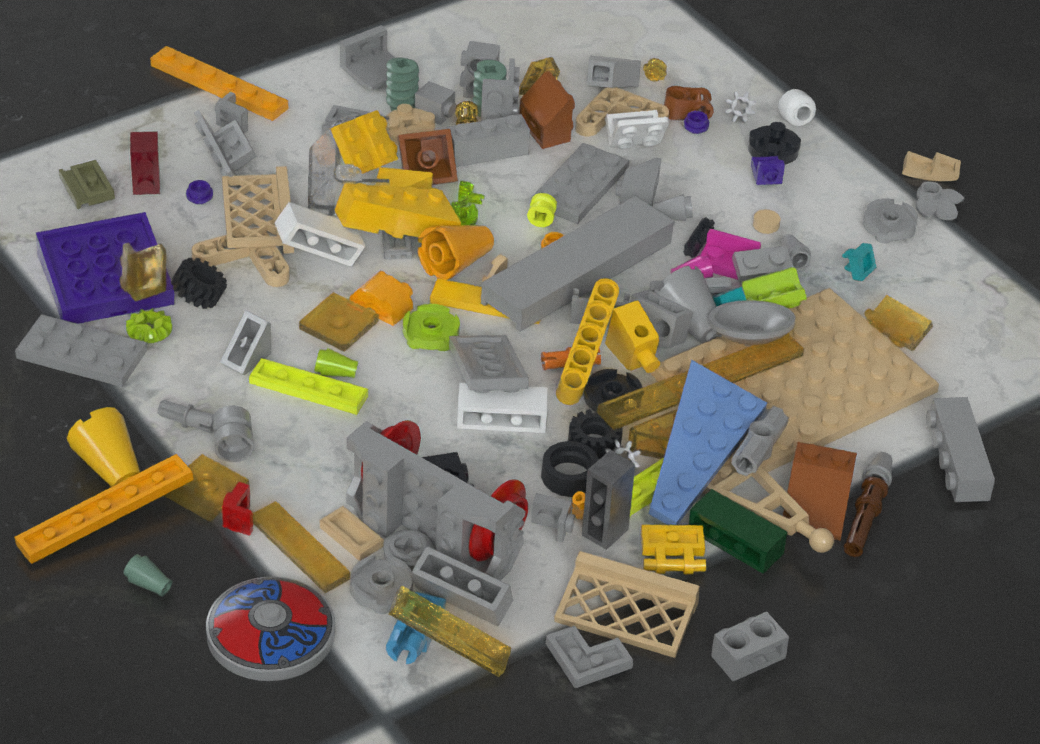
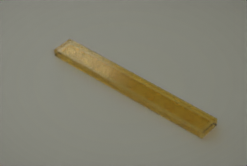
[597,333,804,430]

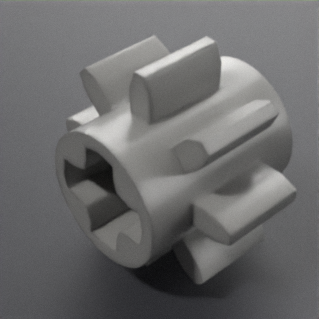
[725,91,756,123]
[605,439,640,467]

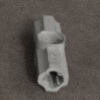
[731,406,789,476]

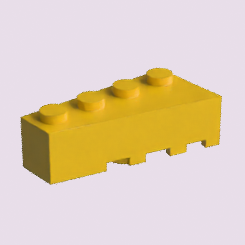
[335,183,461,243]

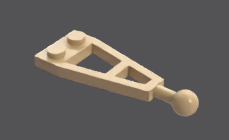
[703,449,834,553]

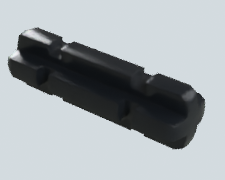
[683,217,715,258]

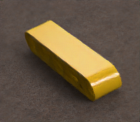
[556,278,619,405]

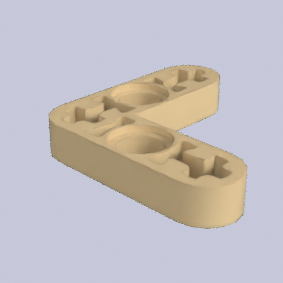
[575,87,669,137]
[191,228,290,287]

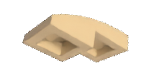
[902,151,961,181]

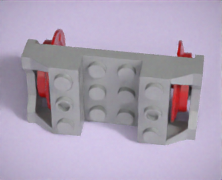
[346,420,528,581]

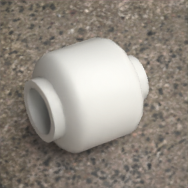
[778,89,816,126]

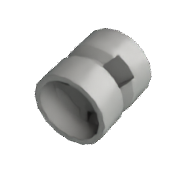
[212,405,254,462]

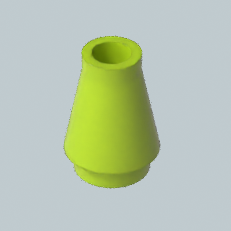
[314,348,359,378]

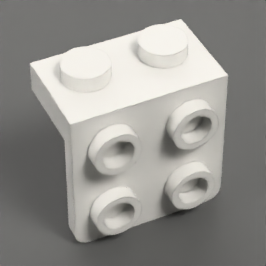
[605,110,669,149]

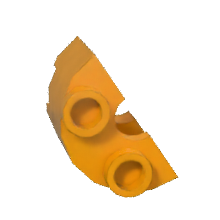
[349,271,414,326]

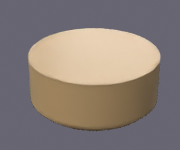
[753,209,781,234]

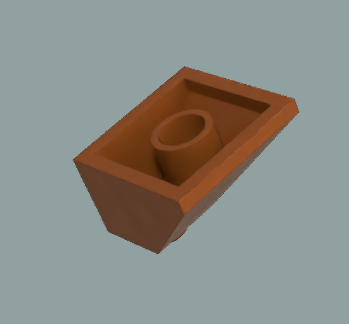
[398,129,458,185]

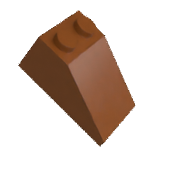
[783,442,857,541]

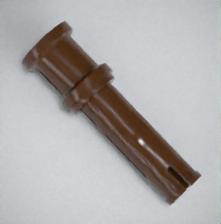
[844,477,889,557]

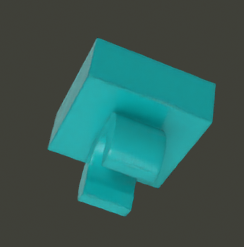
[842,243,877,281]

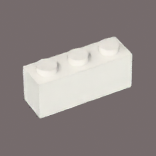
[275,202,366,266]
[457,383,548,433]

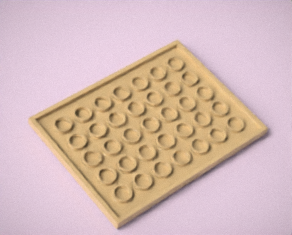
[651,288,939,473]

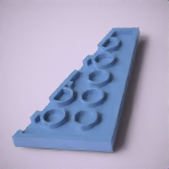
[648,360,767,525]

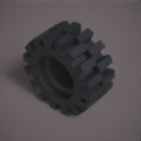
[171,257,227,309]
[568,409,623,459]

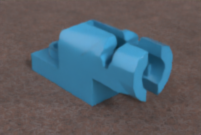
[386,592,446,664]

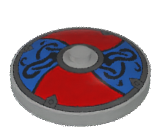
[206,577,335,681]

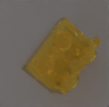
[120,242,166,302]
[864,295,933,351]

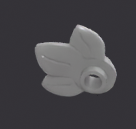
[916,181,964,220]

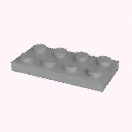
[531,143,629,224]
[15,314,147,387]
[449,335,529,393]

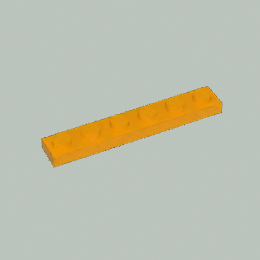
[150,46,288,121]
[14,454,194,564]

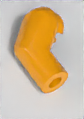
[572,491,585,520]

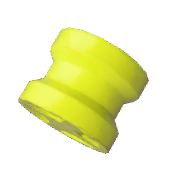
[527,193,557,227]

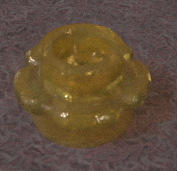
[643,58,667,82]

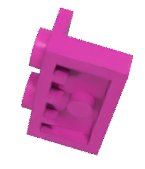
[700,229,761,280]

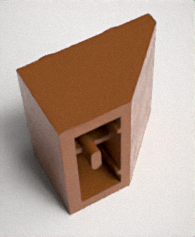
[519,71,575,149]

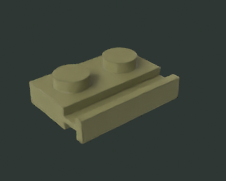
[59,160,115,209]

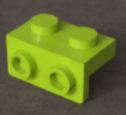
[742,267,807,308]

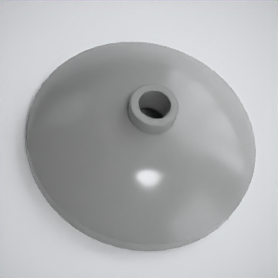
[709,300,795,347]

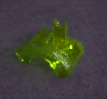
[451,181,485,225]

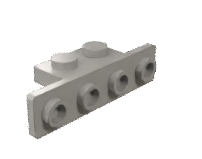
[194,110,257,188]

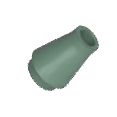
[124,554,173,597]

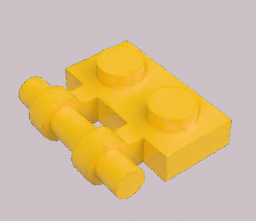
[641,525,706,575]

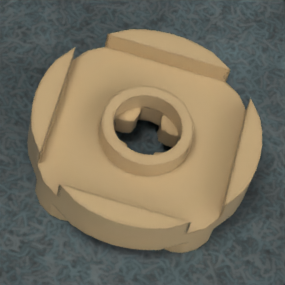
[385,104,435,146]

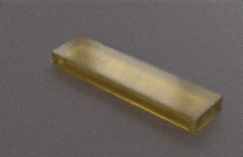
[253,501,350,593]
[389,586,512,677]

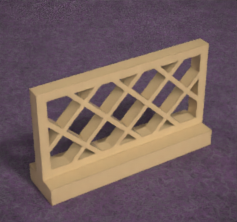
[222,166,294,254]
[554,551,700,658]

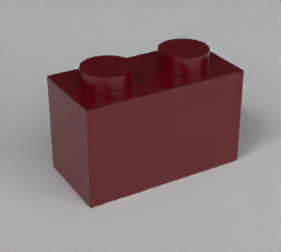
[130,131,160,195]

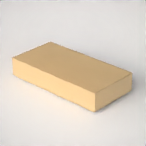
[320,506,384,561]

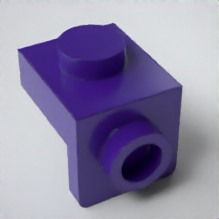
[751,156,785,185]

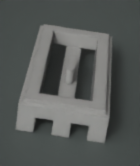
[382,230,412,259]

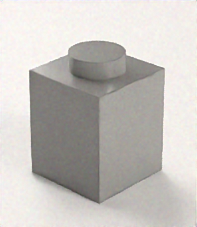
[415,81,456,125]

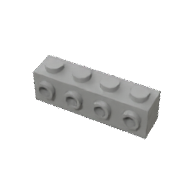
[926,397,995,502]

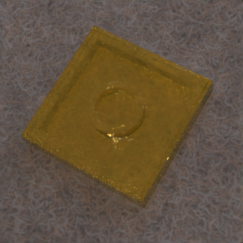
[299,292,379,352]
[164,454,249,522]

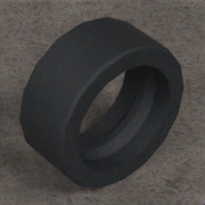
[541,441,599,497]

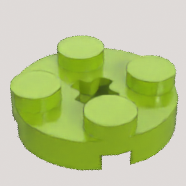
[403,304,460,351]

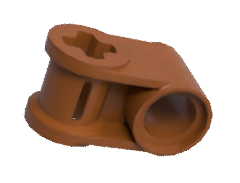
[664,86,714,120]

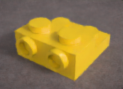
[330,110,398,178]

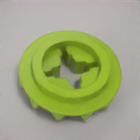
[126,308,172,343]

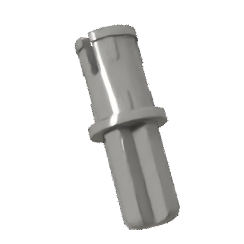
[158,400,214,433]

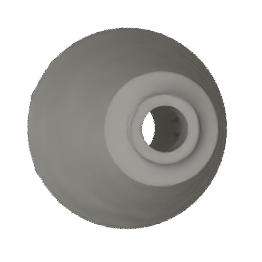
[654,266,722,343]

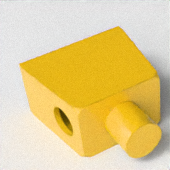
[605,300,660,373]

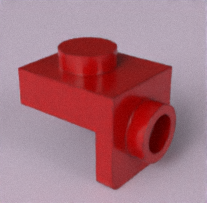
[222,482,253,536]

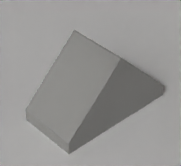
[220,310,271,375]

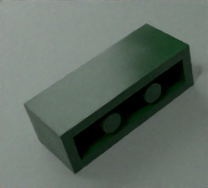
[688,489,788,574]

